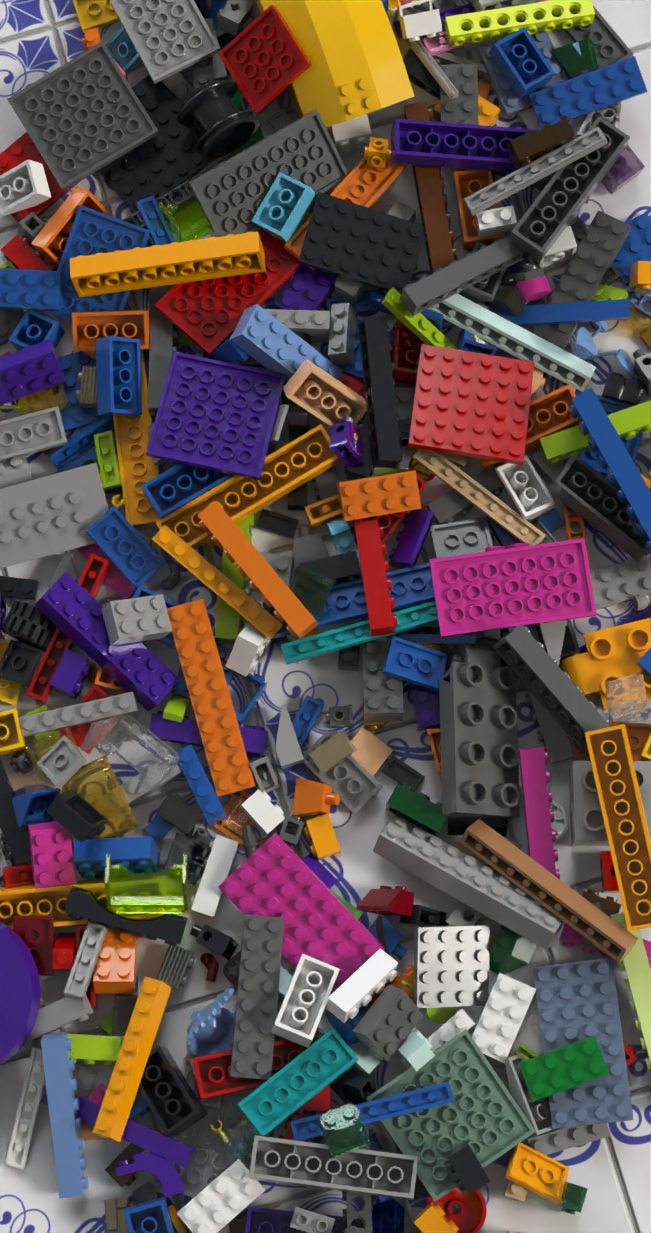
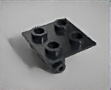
[164,833,209,886]

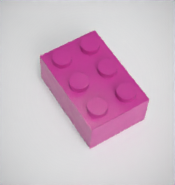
[28,821,75,889]

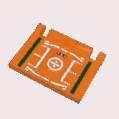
[212,790,255,845]

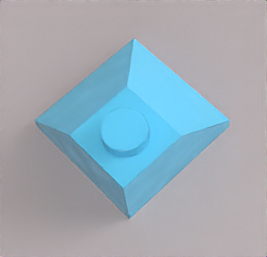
[105,26,144,74]

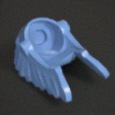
[186,987,236,1058]

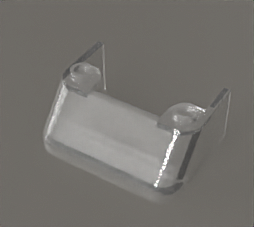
[80,715,180,794]

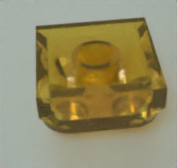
[26,382,68,413]

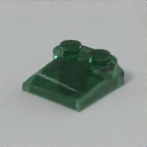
[317,1104,370,1158]

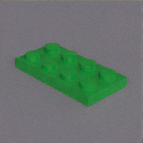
[519,1035,609,1102]

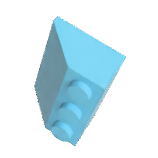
[251,172,317,243]

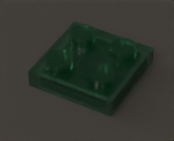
[290,565,334,617]

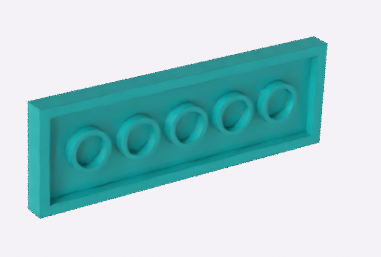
[237,1028,359,1137]

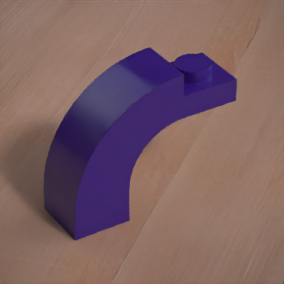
[115,1151,185,1197]

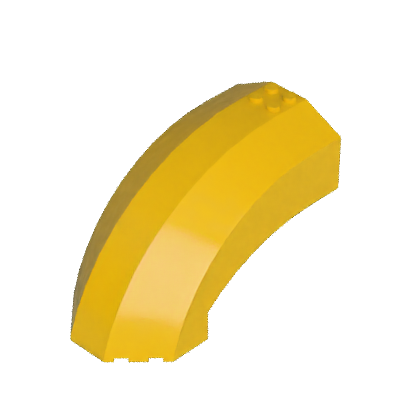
[255,0,414,128]

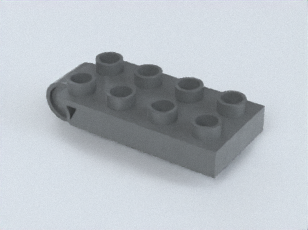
[439,643,520,819]

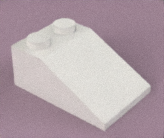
[0,159,51,217]

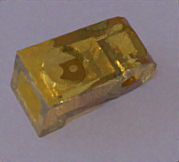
[621,302,651,339]

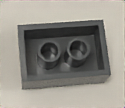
[352,985,423,1062]

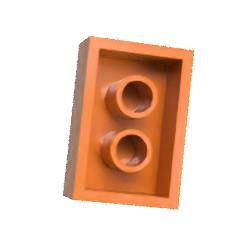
[93,929,138,994]

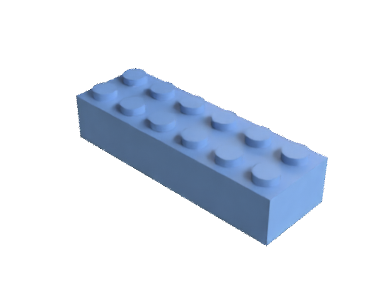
[230,304,343,383]

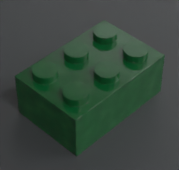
[386,783,449,837]

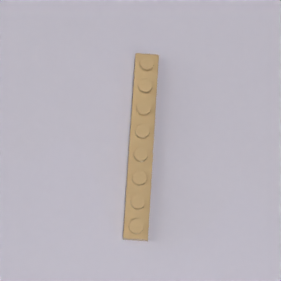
[413,449,546,546]

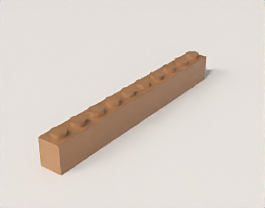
[460,819,638,963]

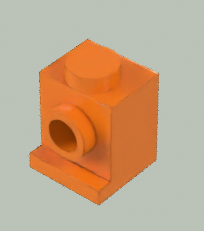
[82,28,101,51]

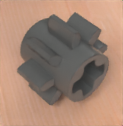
[10,750,35,774]

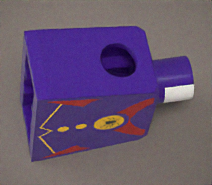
[330,417,364,467]

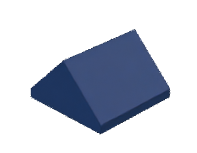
[12,788,61,828]

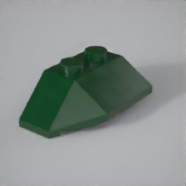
[489,925,537,975]

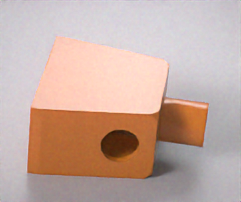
[292,778,340,818]

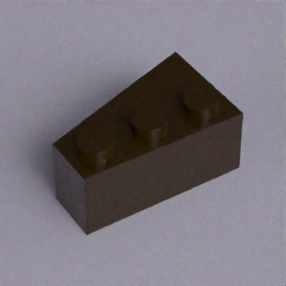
[506,115,575,168]

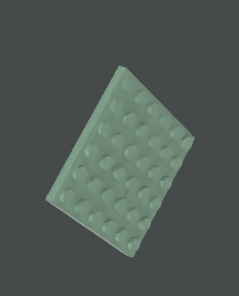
[366,1029,536,1202]

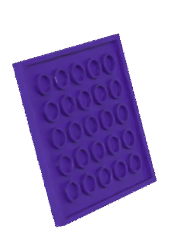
[146,351,286,480]

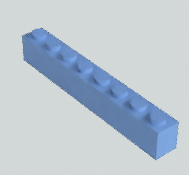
[41,1032,89,1198]

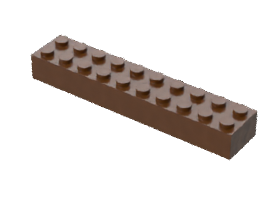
[404,101,457,275]

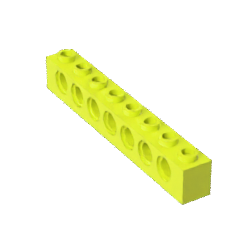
[444,0,595,46]

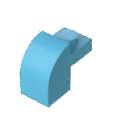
[326,516,357,555]

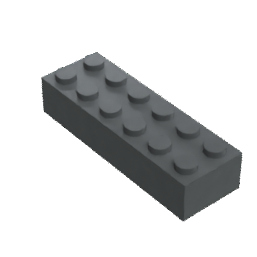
[547,454,647,561]
[361,609,404,722]

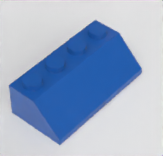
[96,336,142,417]

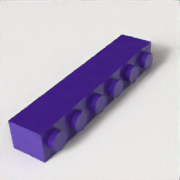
[148,711,268,757]

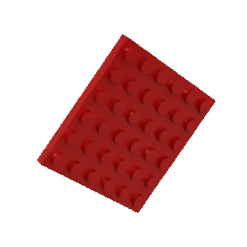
[408,344,534,465]

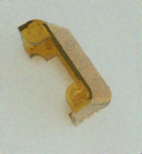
[63,755,139,839]

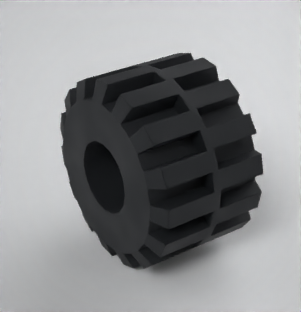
[2,601,57,650]

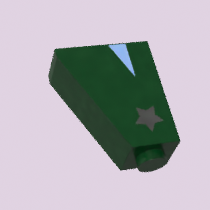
[552,39,599,78]

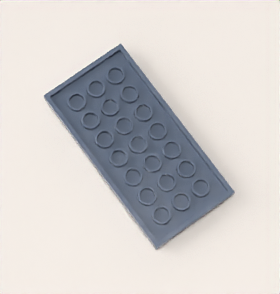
[533,958,634,1129]

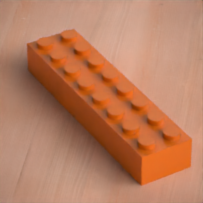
[197,500,319,639]

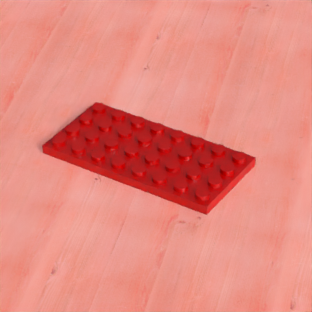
[154,229,302,356]

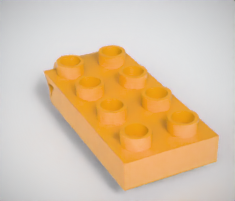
[561,618,651,710]

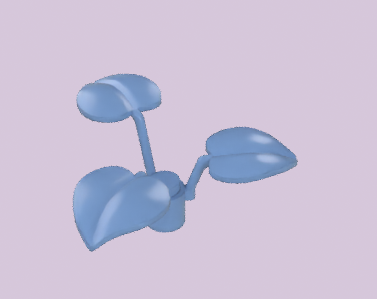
[571,321,635,378]

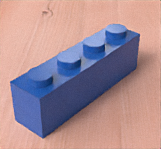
[174,745,228,826]

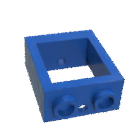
[225,669,267,724]

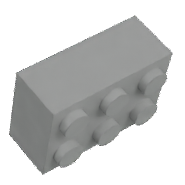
[101,594,172,646]

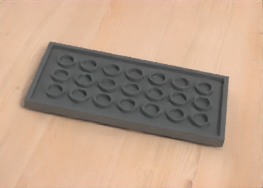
[188,109,348,237]

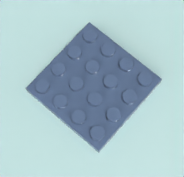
[477,31,568,116]

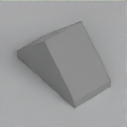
[249,756,280,793]

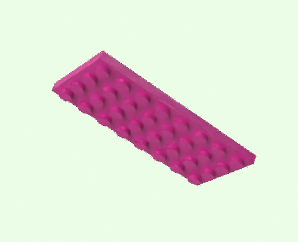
[429,538,597,637]
[218,832,385,995]

